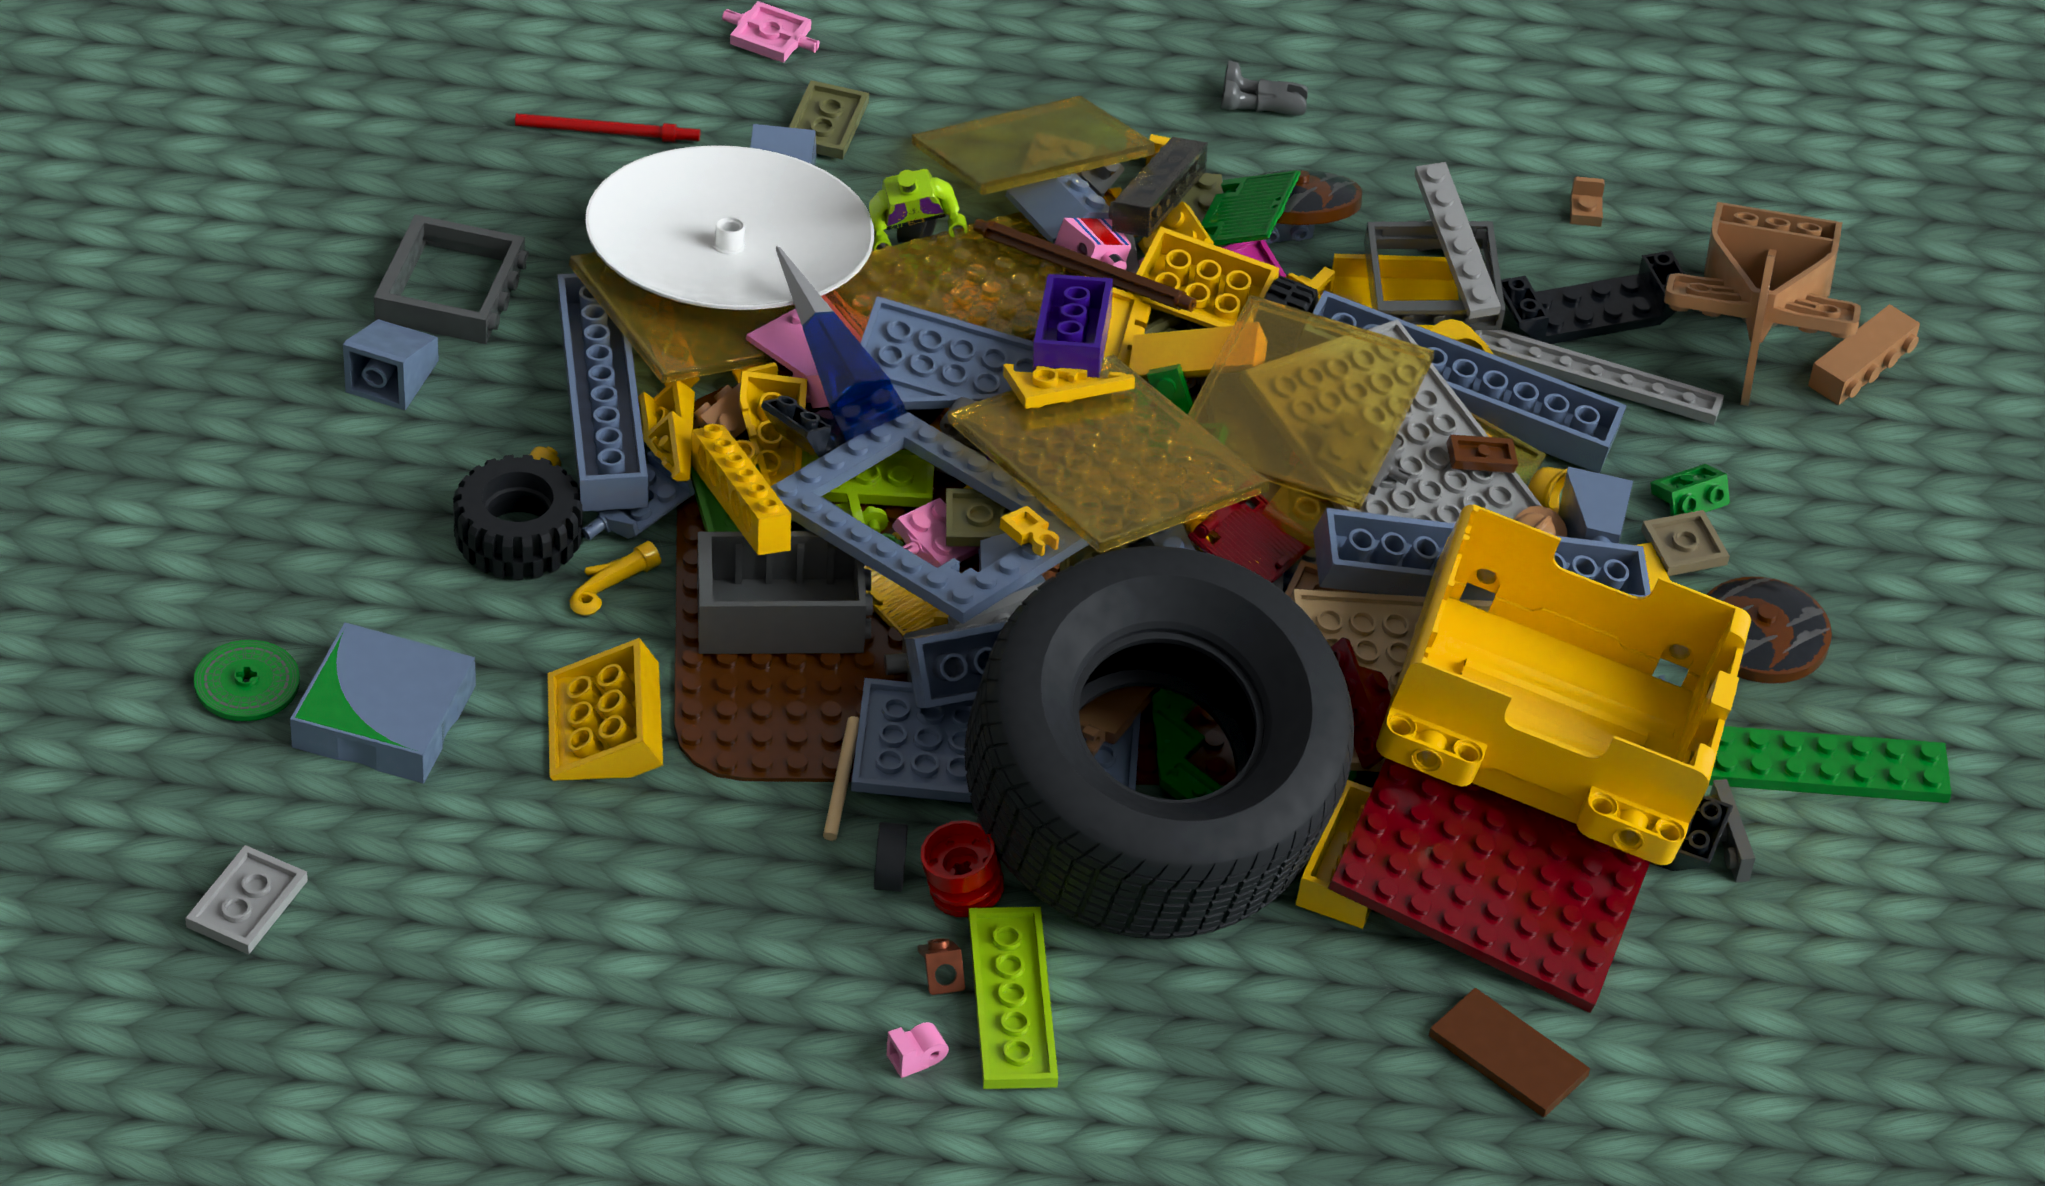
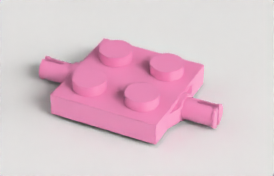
[722,1,820,63]
[892,498,980,568]

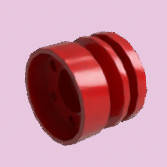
[921,820,1004,917]

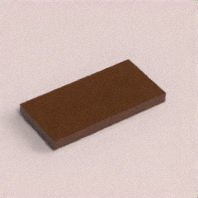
[1429,988,1590,1118]

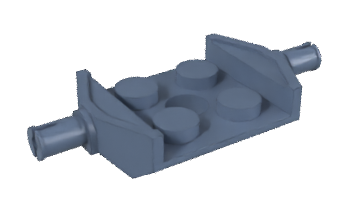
[581,451,695,541]

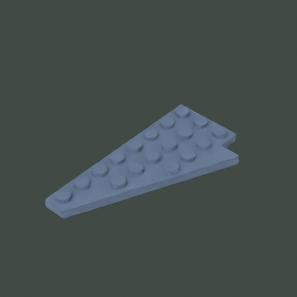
[850,296,1129,411]

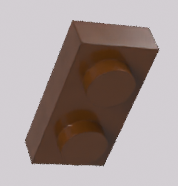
[1446,434,1518,473]

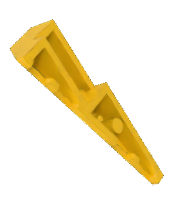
[638,378,695,482]

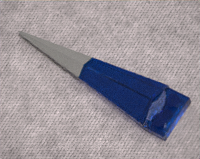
[776,246,907,441]

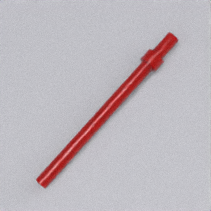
[515,113,701,143]

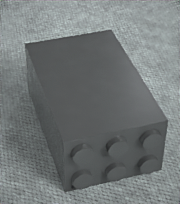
[697,531,873,654]

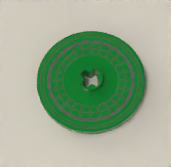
[194,640,300,721]

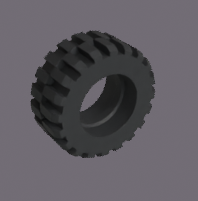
[453,455,583,580]

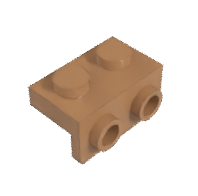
[693,383,747,439]

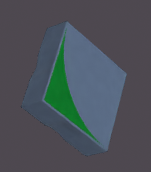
[290,623,476,784]

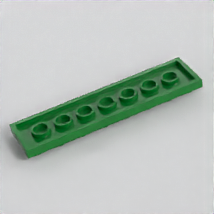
[1709,726,1952,803]

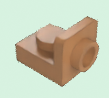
[1570,177,1605,227]

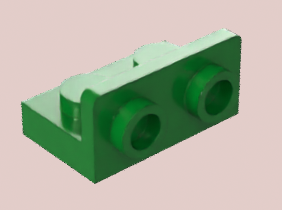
[1650,464,1730,516]

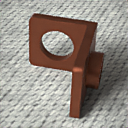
[917,938,965,995]

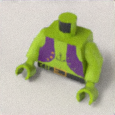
[869,169,967,255]

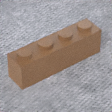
[1808,304,1920,406]

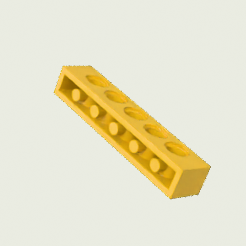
[692,424,791,556]

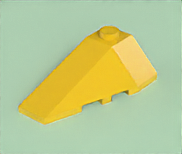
[739,370,807,487]

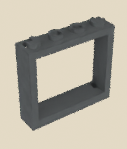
[374,214,529,344]
[1364,221,1505,330]

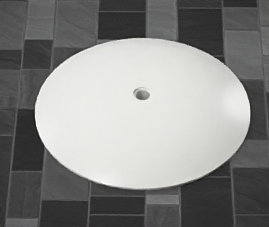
[585,146,874,310]

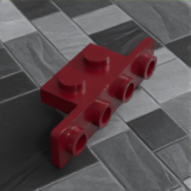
[1331,637,1391,770]

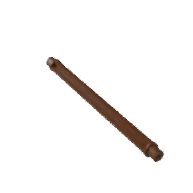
[973,218,1196,312]

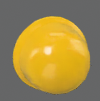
[1528,467,1567,514]

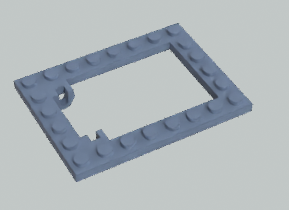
[771,410,1102,624]

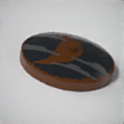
[1256,169,1362,225]
[1706,576,1832,684]

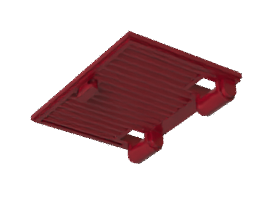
[1187,480,1315,583]

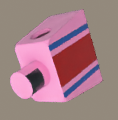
[1054,218,1131,270]

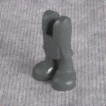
[1221,61,1308,116]

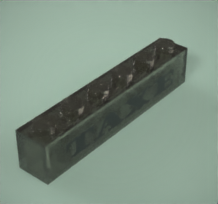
[1108,137,1208,238]

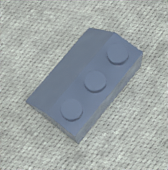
[1006,162,1115,244]

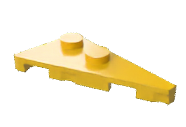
[1003,364,1135,409]

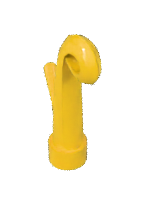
[569,541,661,616]

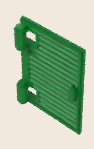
[1201,170,1301,246]

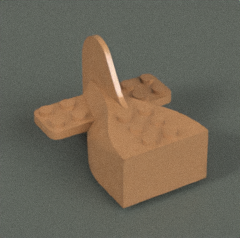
[1664,202,1861,406]

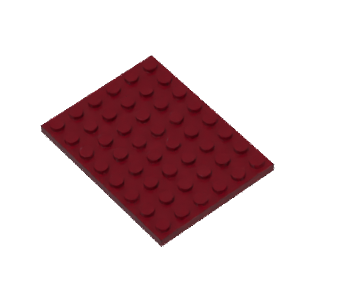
[1327,758,1650,1013]

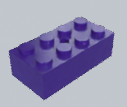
[1033,274,1113,378]

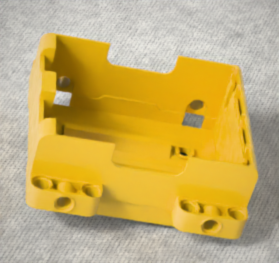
[1376,504,1751,865]

